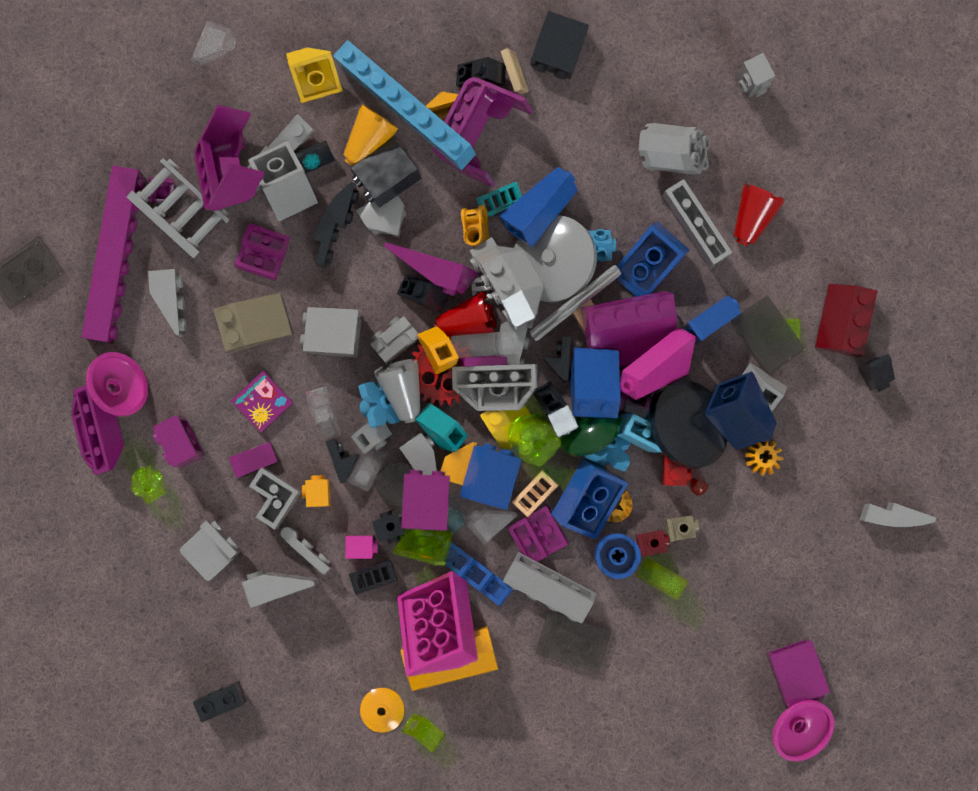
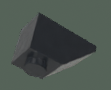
[858,354,895,392]

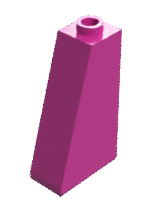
[620,327,696,400]

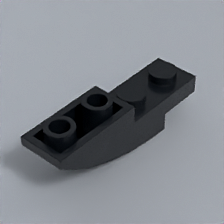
[312,182,359,268]

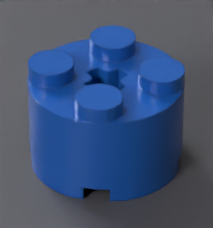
[594,533,641,579]

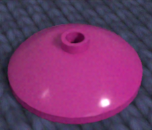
[86,352,148,416]
[772,700,834,761]

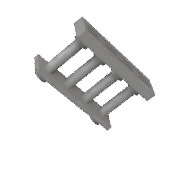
[126,158,229,258]

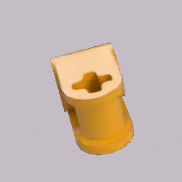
[461,205,490,247]

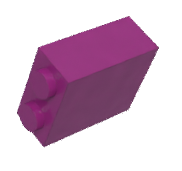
[401,470,450,531]
[766,639,830,707]

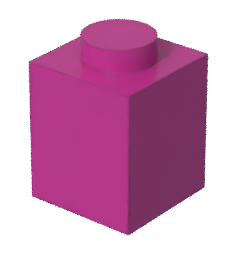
[346,535,378,559]

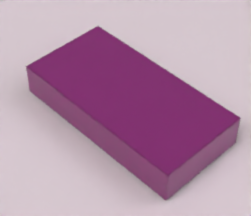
[458,356,507,367]
[229,442,278,478]

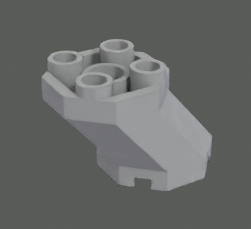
[639,123,710,174]

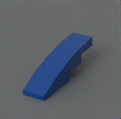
[427,533,513,607]

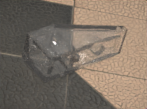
[451,331,519,358]

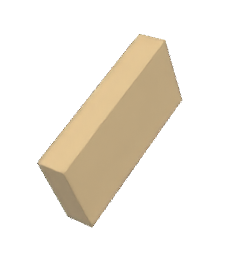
[501,48,529,95]

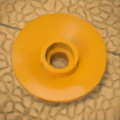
[360,688,404,733]

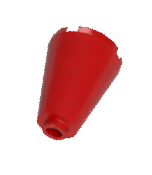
[733,183,785,247]
[434,292,497,337]

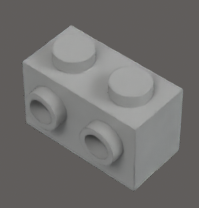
[736,53,775,97]

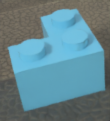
[617,403,662,452]

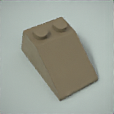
[213,293,293,353]

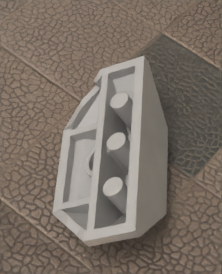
[475,246,544,329]
[452,364,538,411]

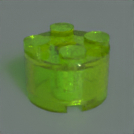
[509,413,561,466]

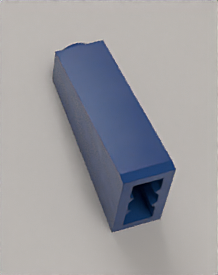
[499,167,578,247]

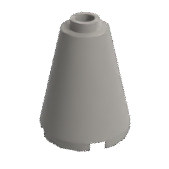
[374,359,421,423]

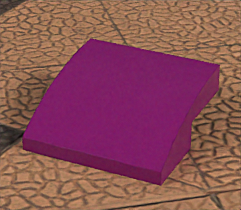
[234,223,291,281]
[507,505,570,562]

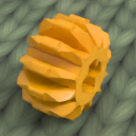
[745,441,783,476]

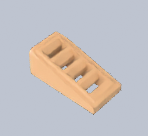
[512,469,559,517]

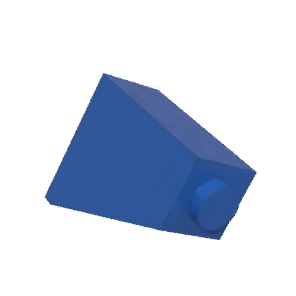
[682,295,741,345]

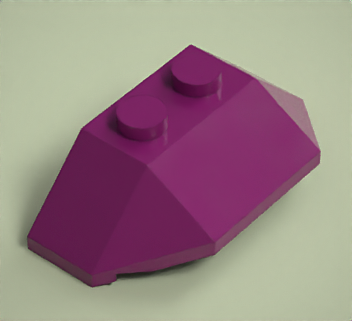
[71,384,124,475]

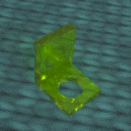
[401,713,446,753]

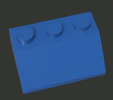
[551,458,629,539]

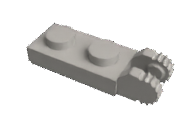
[281,527,333,574]

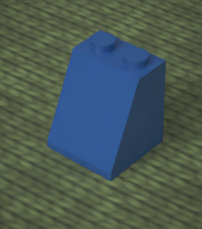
[569,348,620,418]

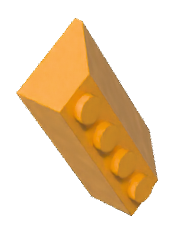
[400,626,498,691]

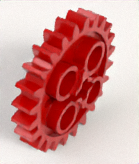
[412,337,474,407]

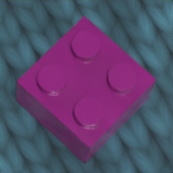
[152,415,205,468]

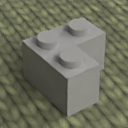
[249,467,302,529]

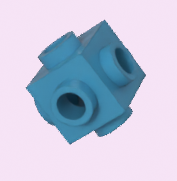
[589,229,616,262]

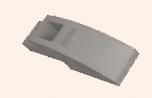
[247,114,315,192]

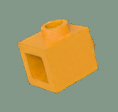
[302,475,331,507]

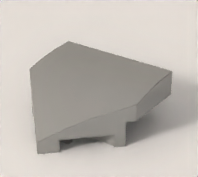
[356,196,406,238]

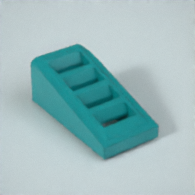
[476,181,522,218]

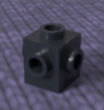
[372,510,404,544]

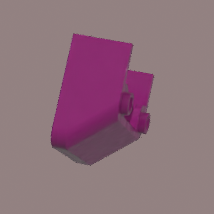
[432,77,533,188]
[194,105,265,211]

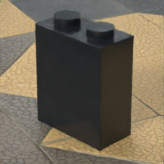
[530,11,589,80]
[351,138,422,208]

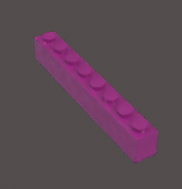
[81,165,145,344]

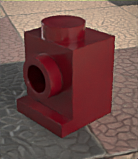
[635,530,670,557]

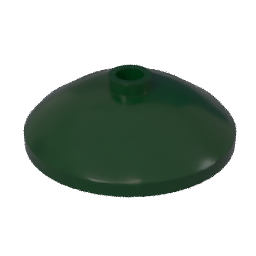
[558,412,622,456]

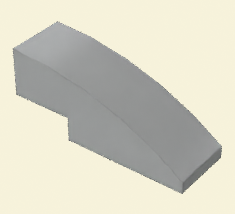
[859,503,936,527]

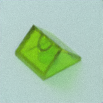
[393,529,453,566]

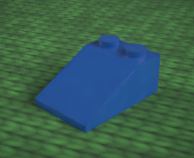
[616,221,690,297]

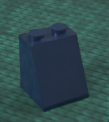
[705,371,777,450]

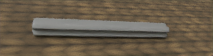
[530,265,621,341]

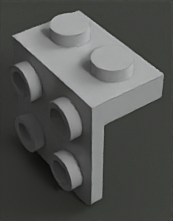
[180,520,241,581]

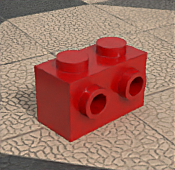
[662,453,691,486]

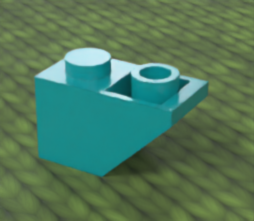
[415,403,468,452]

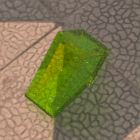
[636,558,688,601]

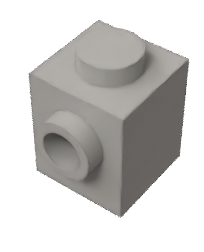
[351,423,392,454]

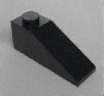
[533,381,578,437]

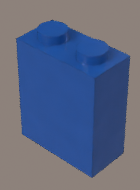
[460,443,522,510]

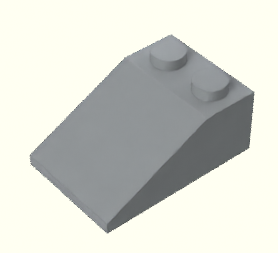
[242,570,320,608]

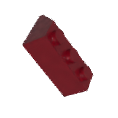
[815,284,878,357]

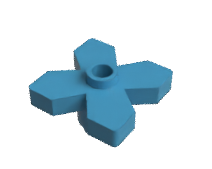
[358,382,404,428]
[585,436,631,472]

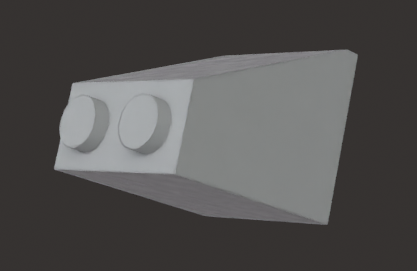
[248,141,318,221]
[300,307,362,358]

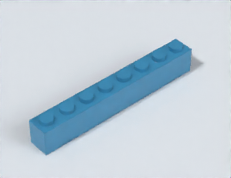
[333,40,476,170]

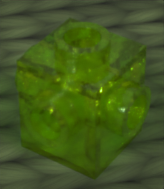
[131,465,166,505]

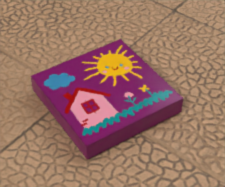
[231,371,294,433]

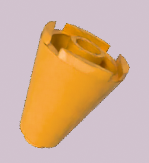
[343,104,398,166]

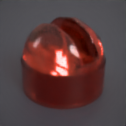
[690,478,709,496]

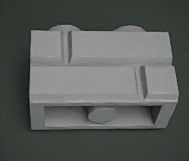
[370,316,419,365]

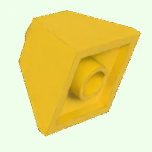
[286,47,343,103]
[480,405,540,450]

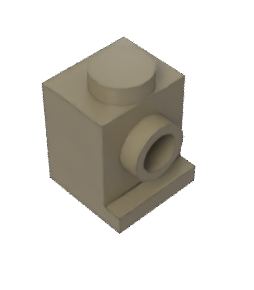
[664,515,699,542]

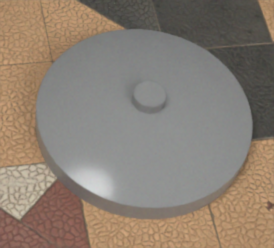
[514,215,597,304]

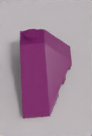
[384,242,478,296]

